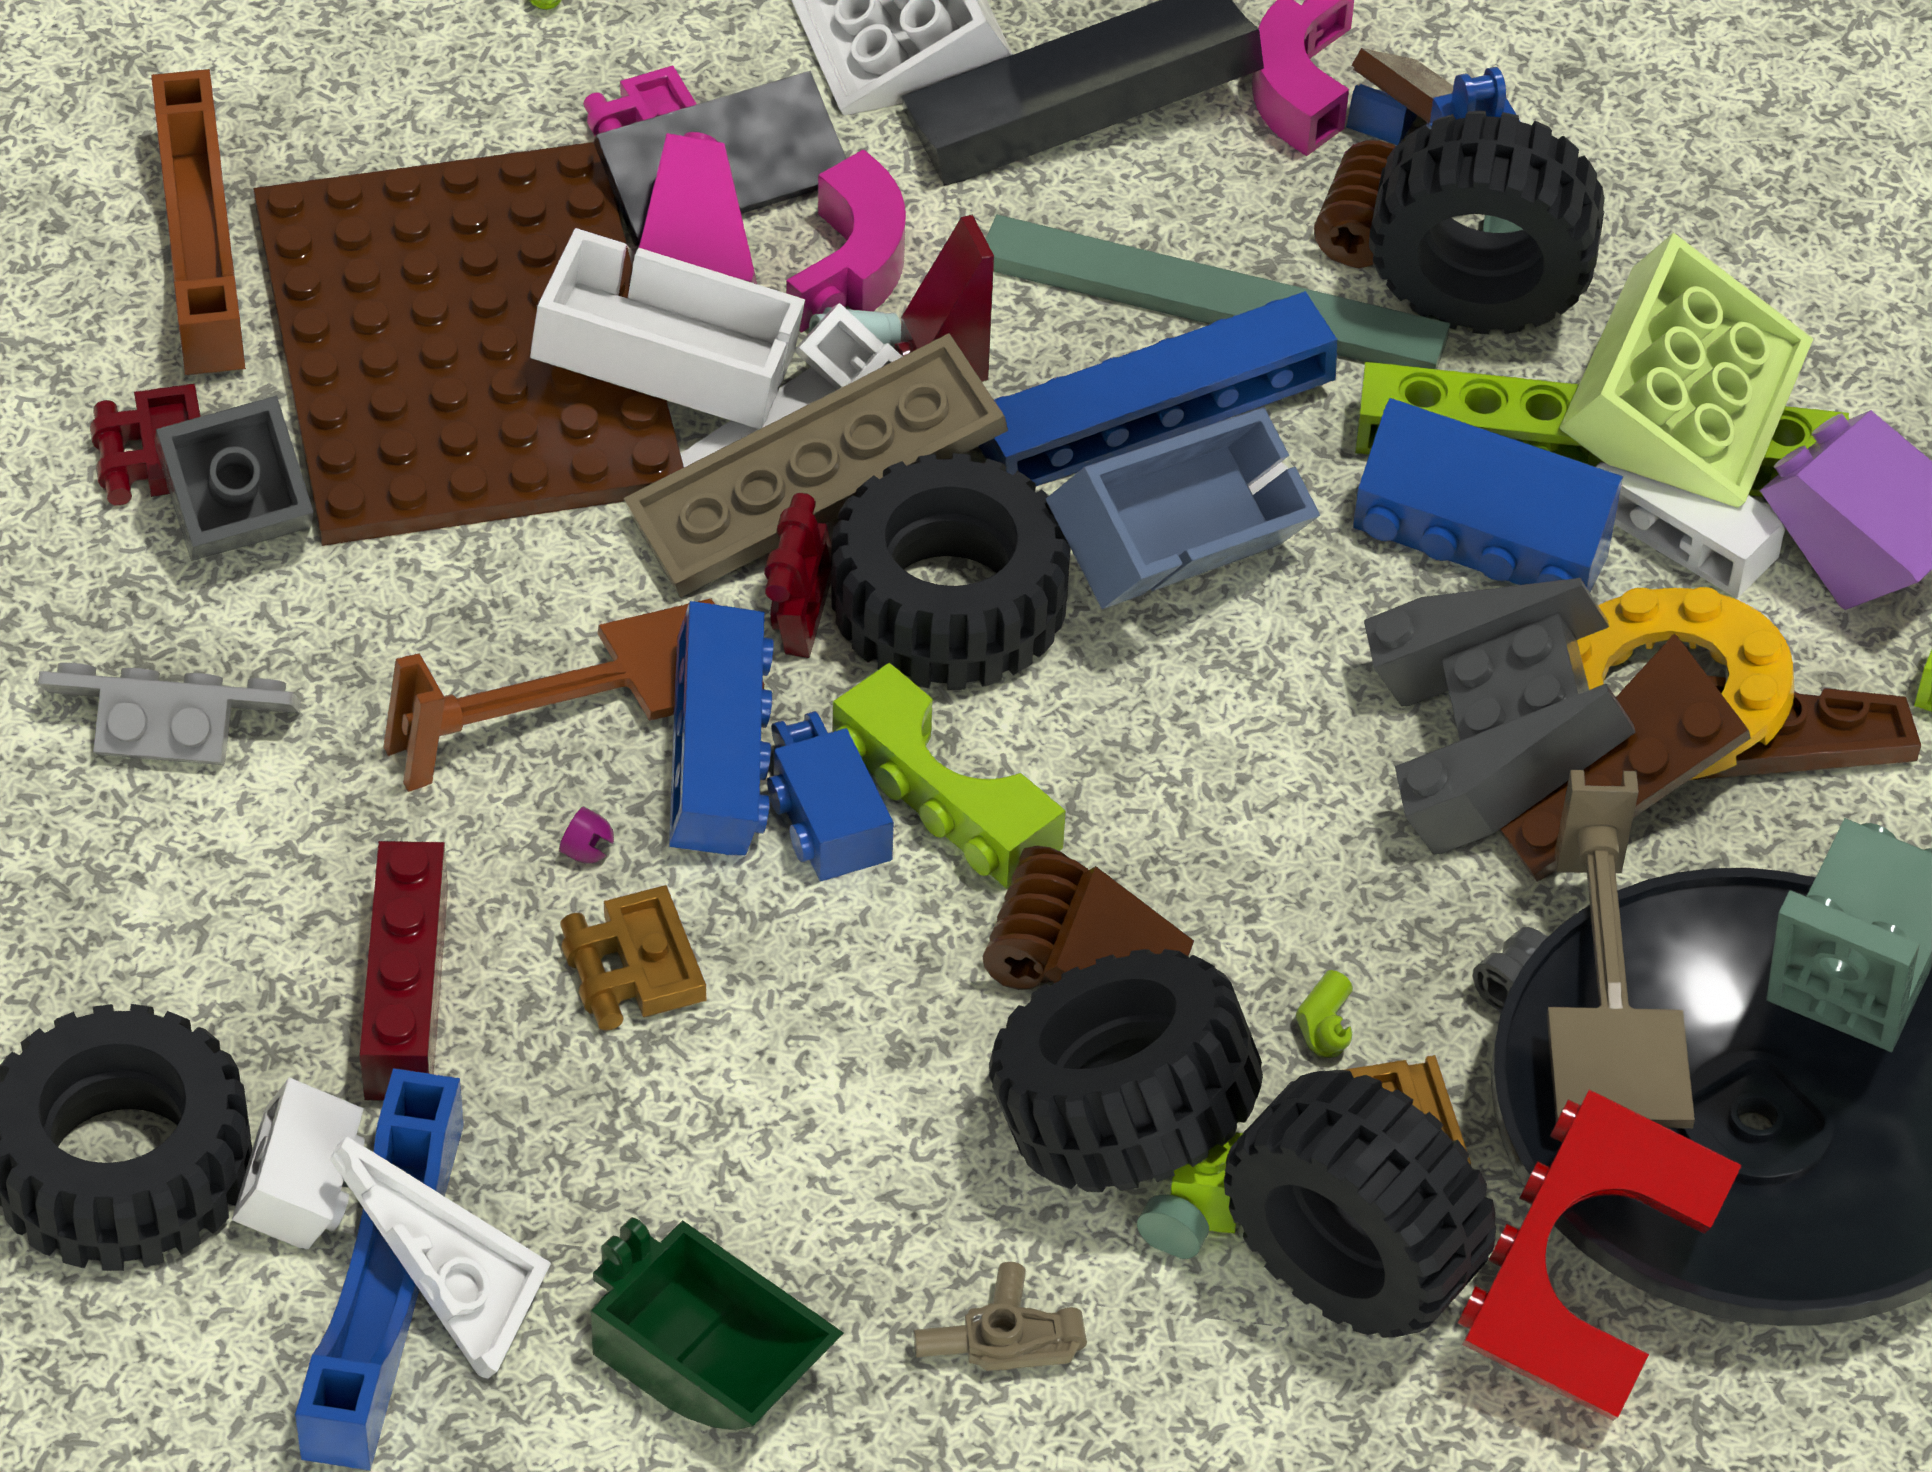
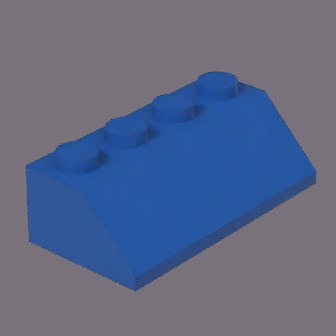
[1353,398,1623,592]

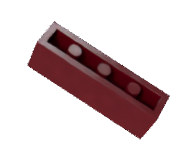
[360,841,448,1101]

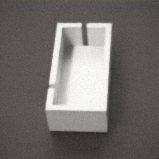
[530,228,805,429]

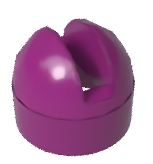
[559,806,614,864]

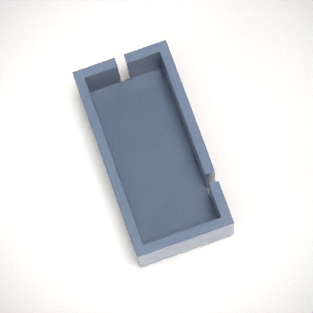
[1046,407,1320,609]

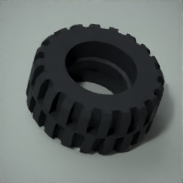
[1369,111,1605,335]
[831,453,1071,690]
[989,949,1263,1192]
[0,1004,252,1271]
[1224,1069,1496,1338]

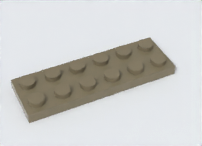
[624,333,1008,598]

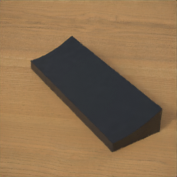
[901,0,1264,186]

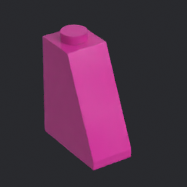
[639,132,757,284]

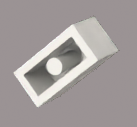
[232,1077,365,1249]

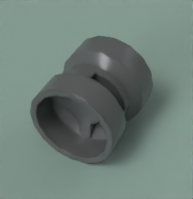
[1472,927,1547,1013]

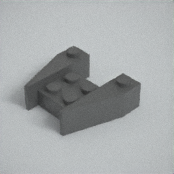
[1364,578,1636,854]

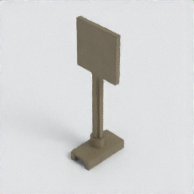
[1547,770,1695,1128]

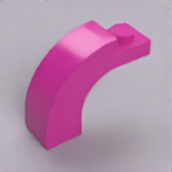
[1252,0,1354,156]
[786,149,906,333]

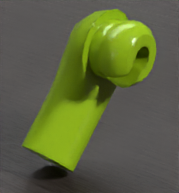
[1296,970,1353,1058]

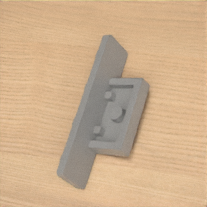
[38,663,301,765]

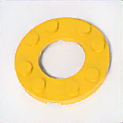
[1577,587,1795,780]

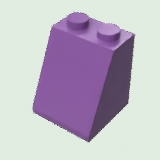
[1760,410,1932,610]

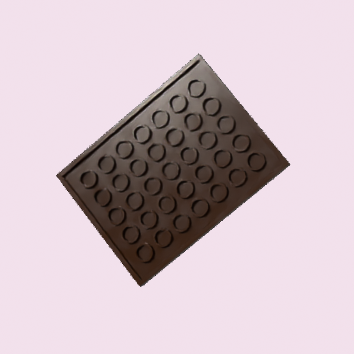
[253,142,684,546]

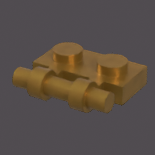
[560,885,707,1031]

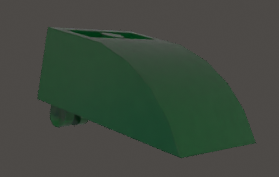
[591,1217,844,1430]

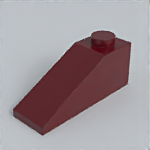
[894,214,994,382]

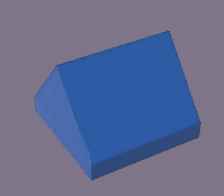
[1346,84,1418,145]

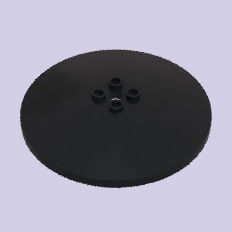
[1491,868,1932,1326]

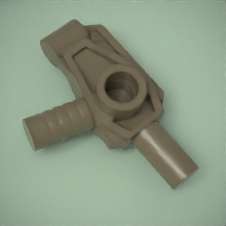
[913,1262,1087,1371]

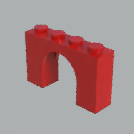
[1457,1089,1742,1421]

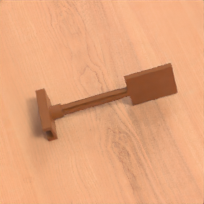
[383,598,765,792]

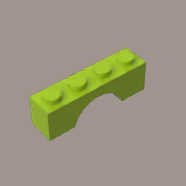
[832,663,1066,889]

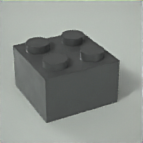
[155,395,314,561]

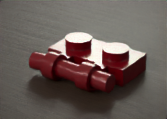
[90,383,201,505]
[764,493,831,658]

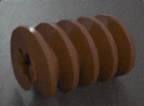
[1314,140,1395,269]
[982,846,1088,990]

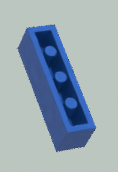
[669,601,774,855]

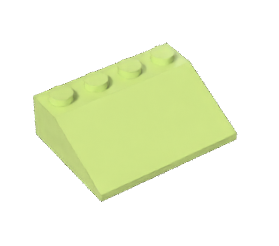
[1559,232,1813,508]

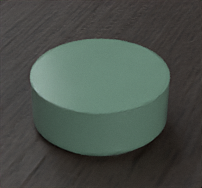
[1137,1194,1209,1259]

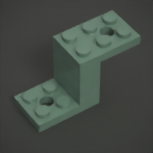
[1766,818,1932,1052]

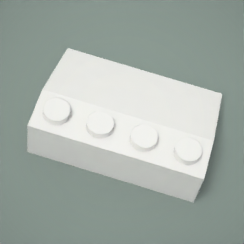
[792,0,1013,115]

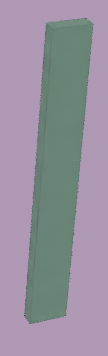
[986,214,1450,369]

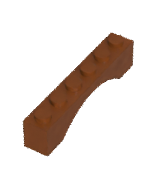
[151,69,246,375]

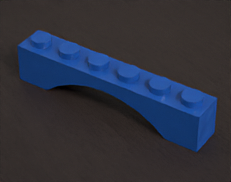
[295,1068,464,1471]

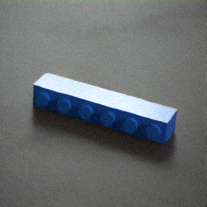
[978,291,1337,486]

